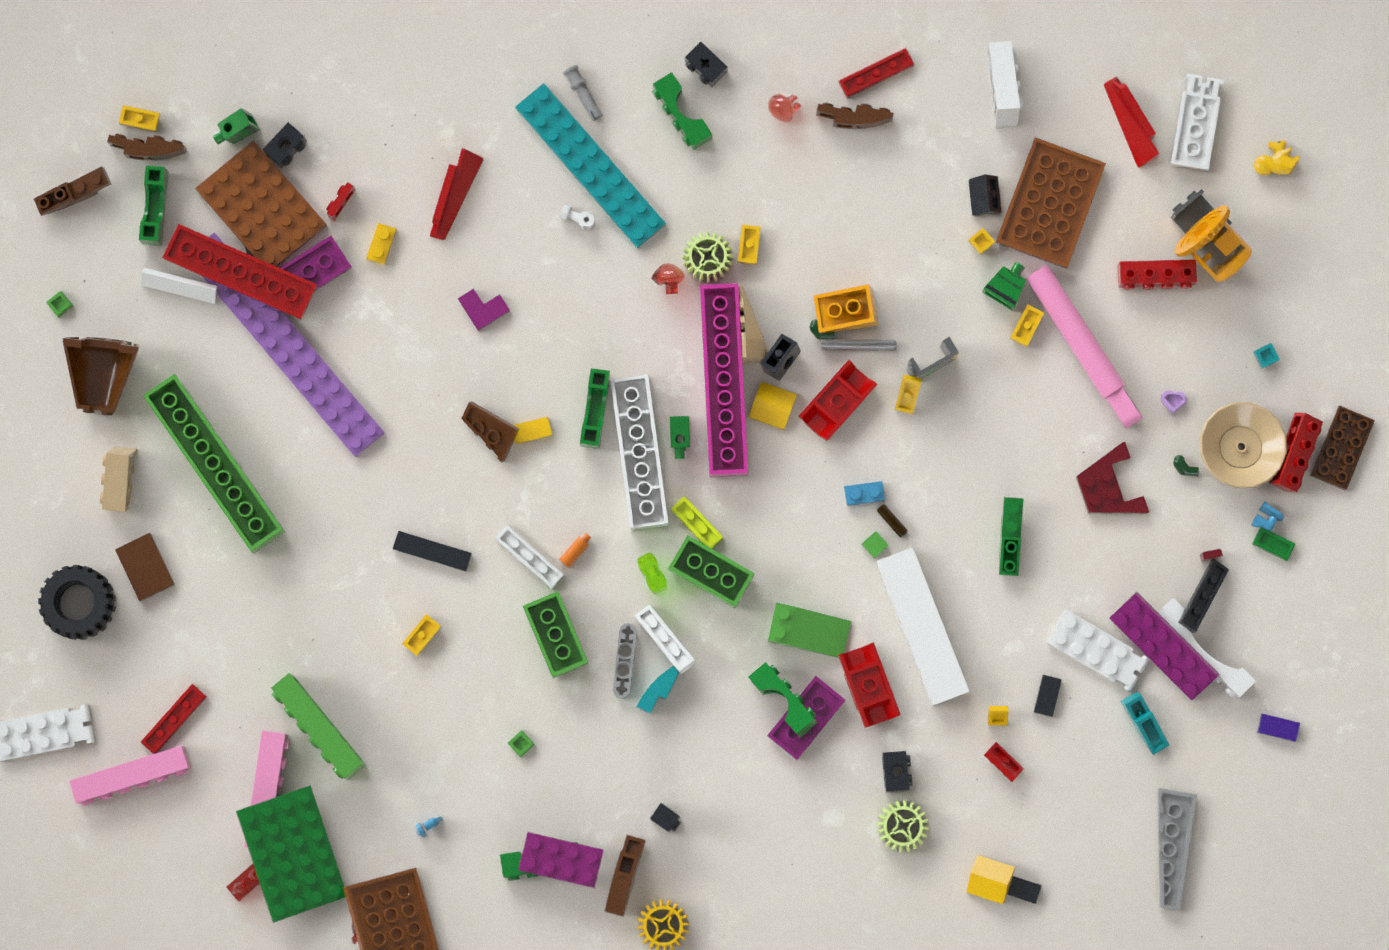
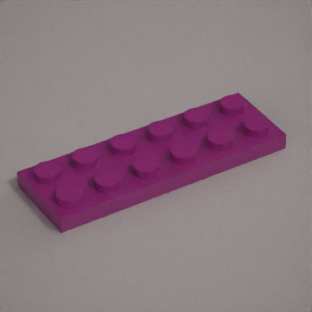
[1109,591,1220,701]

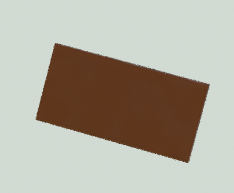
[1310,405,1375,491]

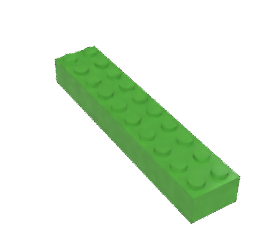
[143,374,285,554]

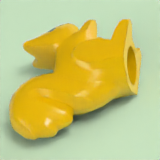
[1254,140,1300,176]

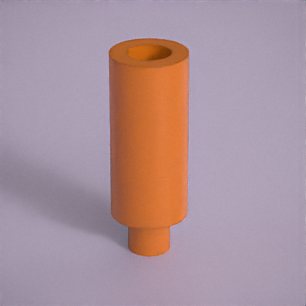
[559,533,591,568]

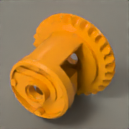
[1174,205,1252,282]

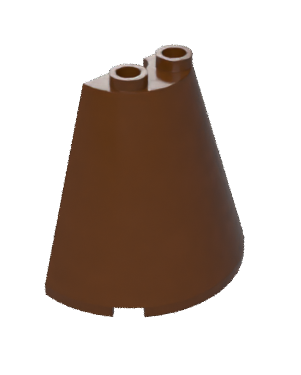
[63,337,139,415]

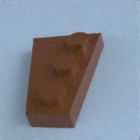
[461,401,519,463]

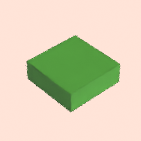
[46,291,73,318]
[861,531,889,558]
[508,730,535,758]

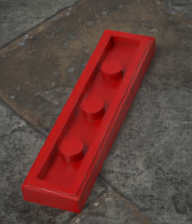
[838,48,914,98]
[140,684,207,754]

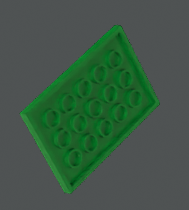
[236,785,346,923]

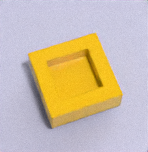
[968,228,995,255]
[988,706,1009,725]

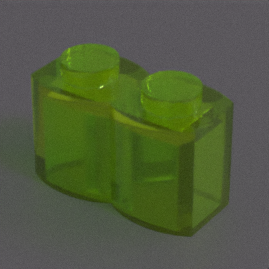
[637,552,667,595]

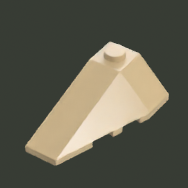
[739,285,769,364]

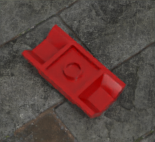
[798,360,878,441]
[838,642,901,728]

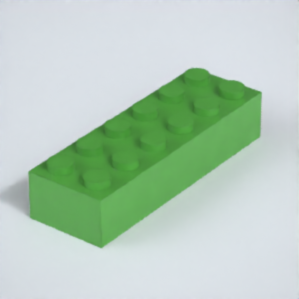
[271,673,366,780]

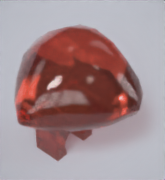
[768,94,801,122]
[651,263,685,295]

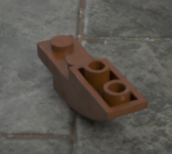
[816,103,894,129]
[107,134,187,161]
[34,166,111,216]
[605,835,646,917]

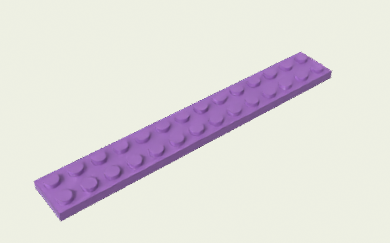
[203,232,385,458]

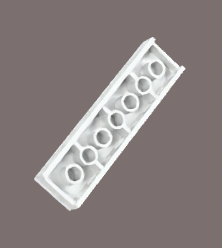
[610,374,669,531]
[876,547,970,706]

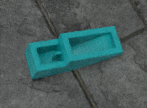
[636,666,679,714]
[1120,692,1170,755]

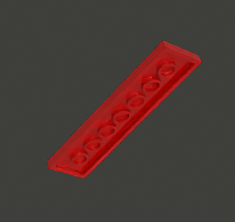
[162,224,317,320]

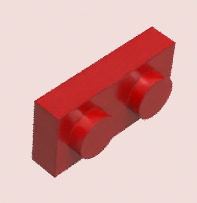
[326,182,355,221]
[984,742,1024,782]

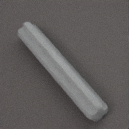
[821,339,897,351]

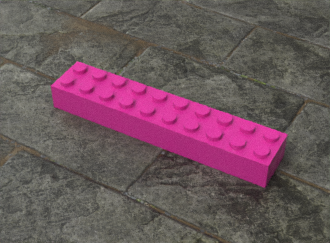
[700,283,748,478]

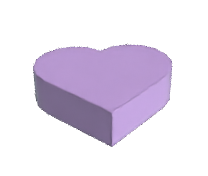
[1161,390,1187,414]

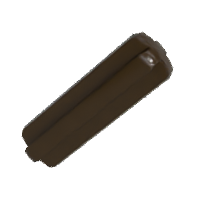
[877,504,908,537]

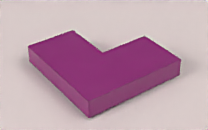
[458,288,510,331]

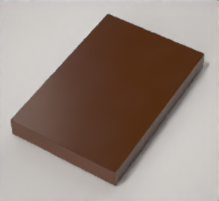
[115,533,175,602]

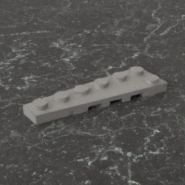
[1158,788,1197,911]

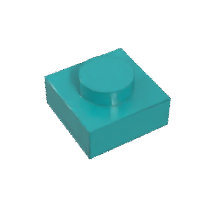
[1253,343,1280,369]

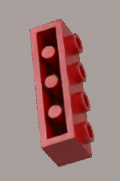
[1117,259,1197,290]
[1269,413,1323,493]

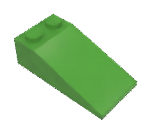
[768,602,851,658]

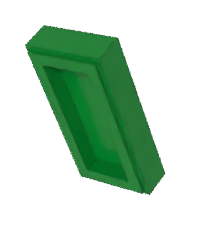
[1252,528,1295,561]

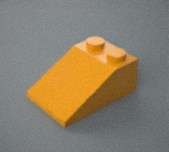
[813,284,879,333]

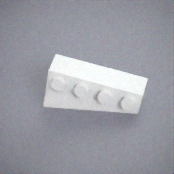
[988,41,1023,127]

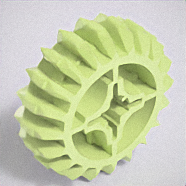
[682,231,734,283]
[876,800,929,853]

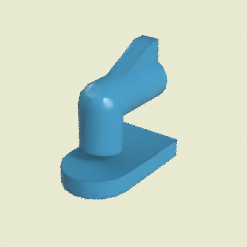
[1251,501,1284,531]
[415,816,443,838]

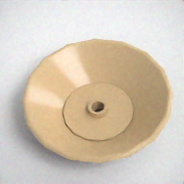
[1199,402,1287,488]

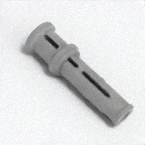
[563,65,603,121]

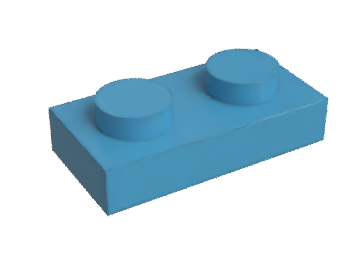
[844,481,885,506]

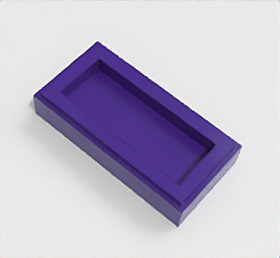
[1257,713,1300,742]

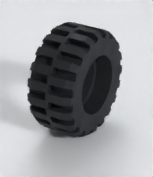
[38,565,116,640]

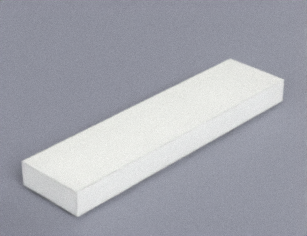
[142,268,218,304]
[495,525,565,590]
[635,605,696,674]

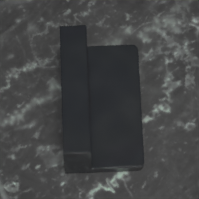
[968,174,1002,216]

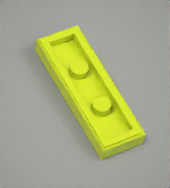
[670,496,724,549]

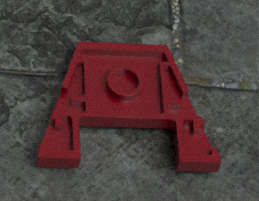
[1076,442,1149,514]

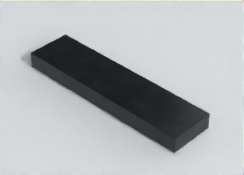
[393,531,472,572]
[1178,559,1229,633]

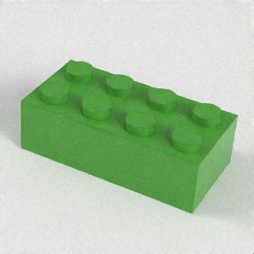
[668,535,755,609]
[523,591,589,679]

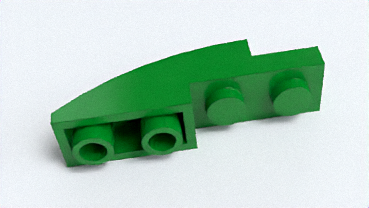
[999,497,1024,576]

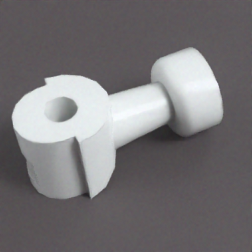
[559,204,595,230]

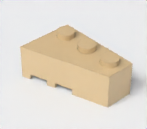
[100,446,137,512]

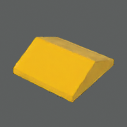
[748,381,797,430]
[966,855,1016,905]

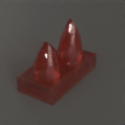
[226,864,259,902]

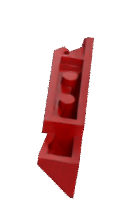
[1104,76,1160,168]
[430,148,483,240]

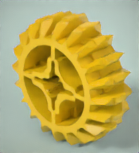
[637,899,690,950]

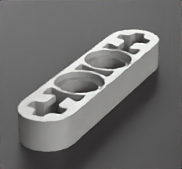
[613,623,637,699]

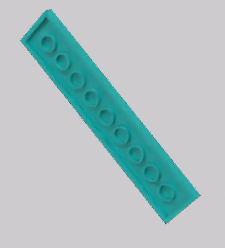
[515,83,666,249]

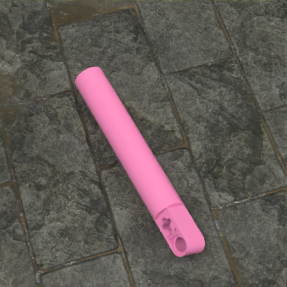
[1026,265,1143,429]

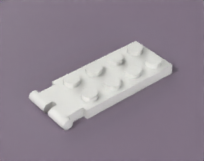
[1170,73,1224,172]
[1047,609,1150,692]
[0,704,95,762]

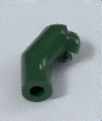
[809,320,835,340]
[1173,455,1199,477]

